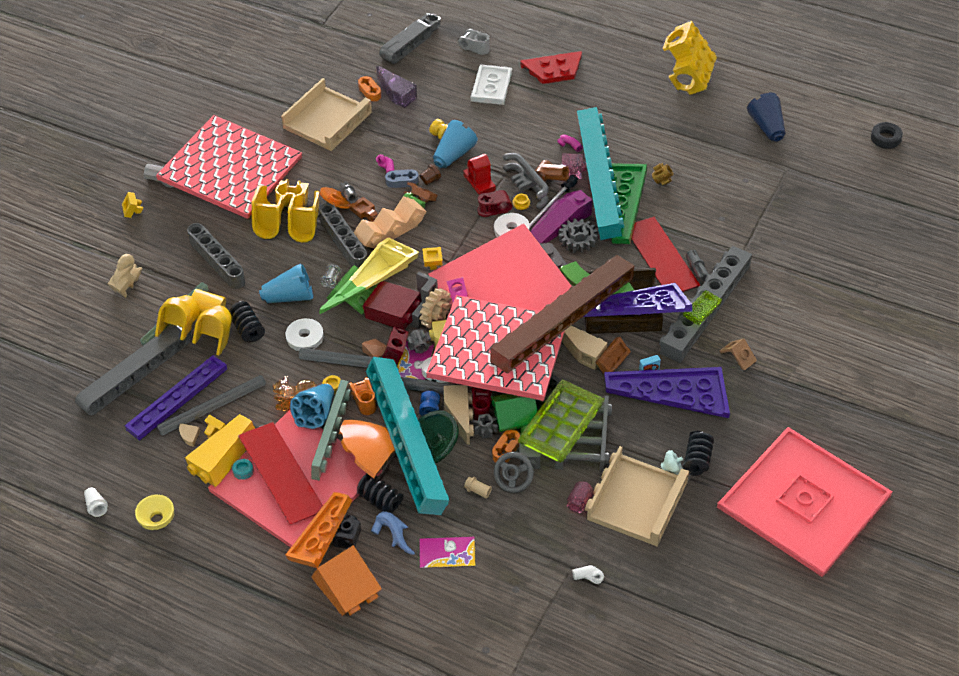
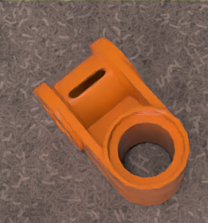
[348,377,377,415]

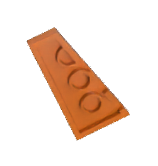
[285,492,352,568]

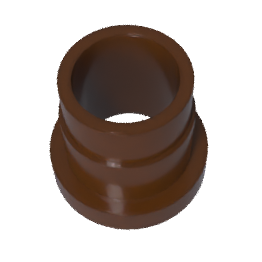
[420,164,441,185]

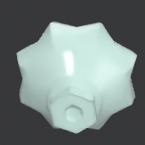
[661,450,683,475]

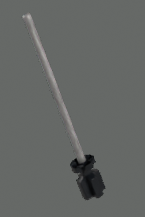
[529,174,578,227]

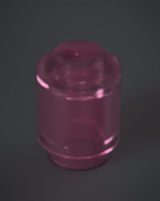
[567,481,594,513]

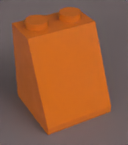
[311,545,382,616]

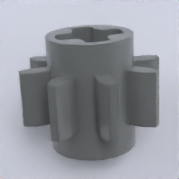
[407,329,431,353]
[473,414,498,439]

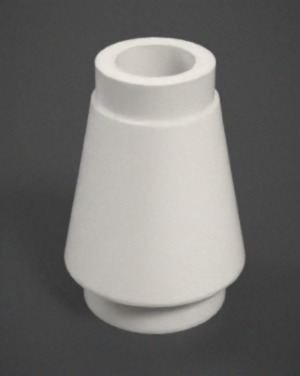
[84,488,108,517]

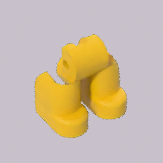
[251,179,319,243]
[155,289,232,356]

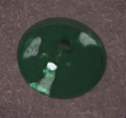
[418,410,459,464]

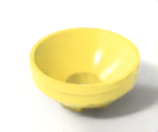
[135,495,174,530]

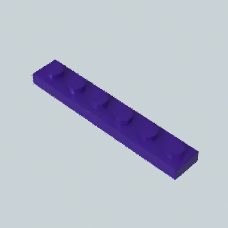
[125,355,227,441]

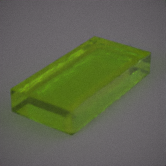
[683,290,722,325]

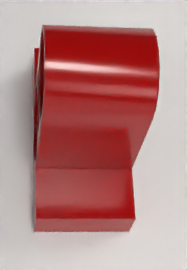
[463,154,496,195]

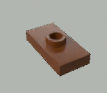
[595,337,631,374]

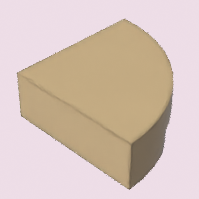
[179,424,200,447]

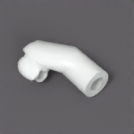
[572,565,604,584]

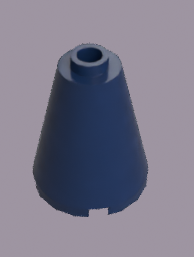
[747,92,786,142]

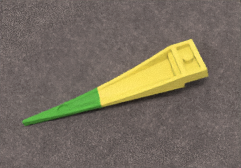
[319,237,419,314]

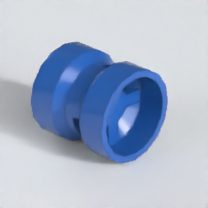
[419,391,440,418]

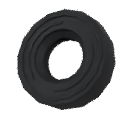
[871,122,903,149]

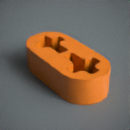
[358,76,381,102]
[492,430,520,463]

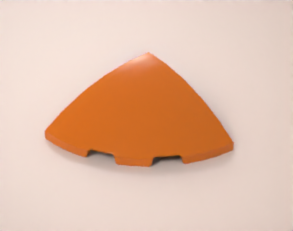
[339,420,395,478]

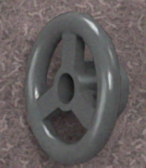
[494,452,534,493]

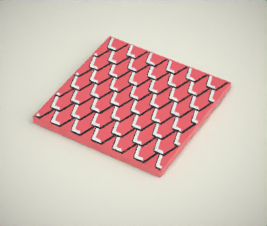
[156,115,302,219]
[426,295,565,401]

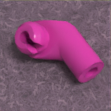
[376,155,395,174]

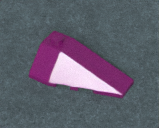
[530,190,592,244]

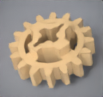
[419,288,452,329]

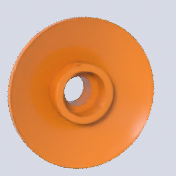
[319,187,352,209]

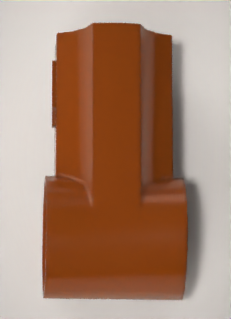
[535,160,570,182]

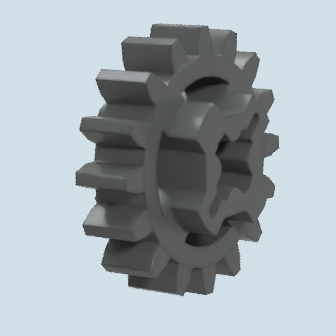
[559,219,598,253]

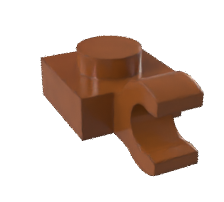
[404,182,438,203]
[350,197,378,222]

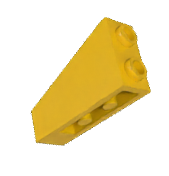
[185,414,255,487]

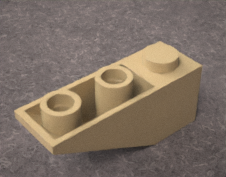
[562,326,607,370]
[444,385,474,445]

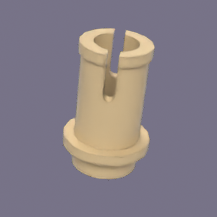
[464,477,492,499]

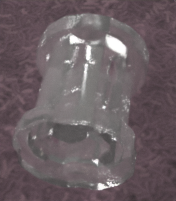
[320,264,342,288]

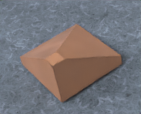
[362,339,386,358]

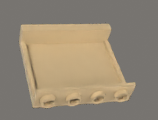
[281,78,372,151]
[585,446,689,546]

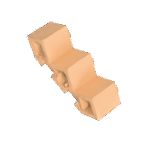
[353,196,427,249]

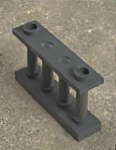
[555,393,612,473]

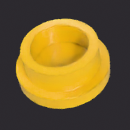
[513,194,530,210]

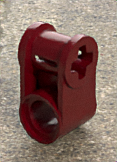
[477,190,513,217]
[472,387,492,421]

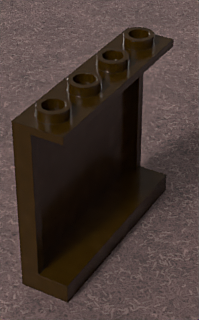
[584,268,663,334]

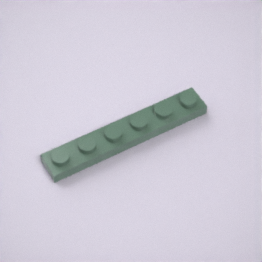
[311,380,351,480]

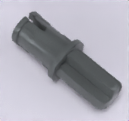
[339,181,358,203]
[686,250,708,281]

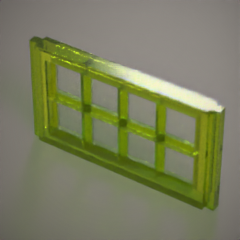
[518,379,604,463]

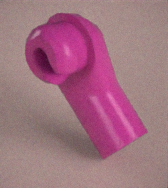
[557,134,583,152]

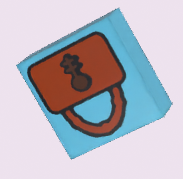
[639,355,661,371]

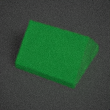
[491,394,539,432]

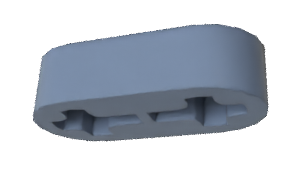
[385,169,419,188]

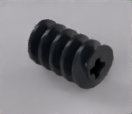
[229,301,265,343]
[683,431,714,476]
[357,474,404,513]

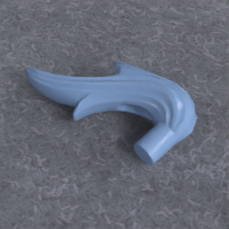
[371,512,415,555]

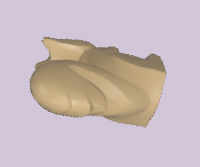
[108,254,142,298]

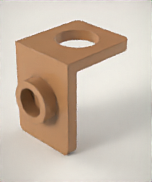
[720,339,757,370]

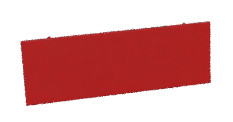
[631,217,700,292]
[238,422,323,525]

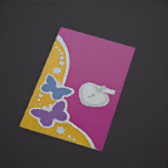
[397,342,434,380]
[420,537,475,568]

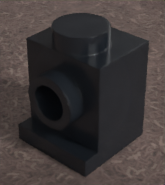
[333,515,361,549]

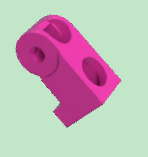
[447,277,468,302]

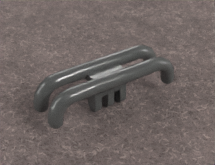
[503,153,549,209]

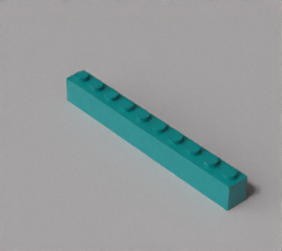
[577,107,624,240]
[366,357,449,515]

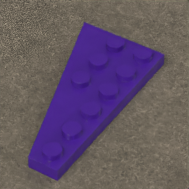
[583,283,692,317]
[604,367,730,418]

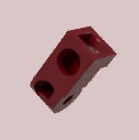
[382,326,408,365]

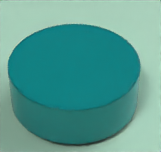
[232,459,254,480]

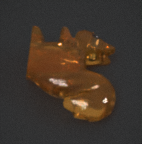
[273,376,317,411]

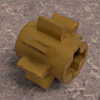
[652,163,674,185]

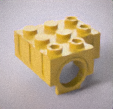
[663,21,716,95]

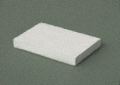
[471,65,512,105]

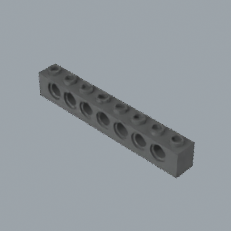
[659,246,752,363]

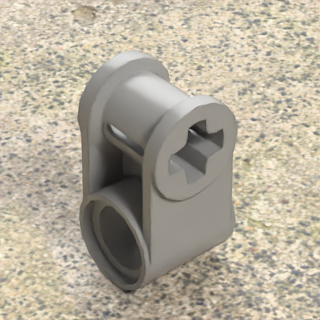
[458,29,490,55]

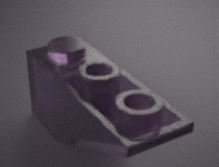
[376,66,417,108]

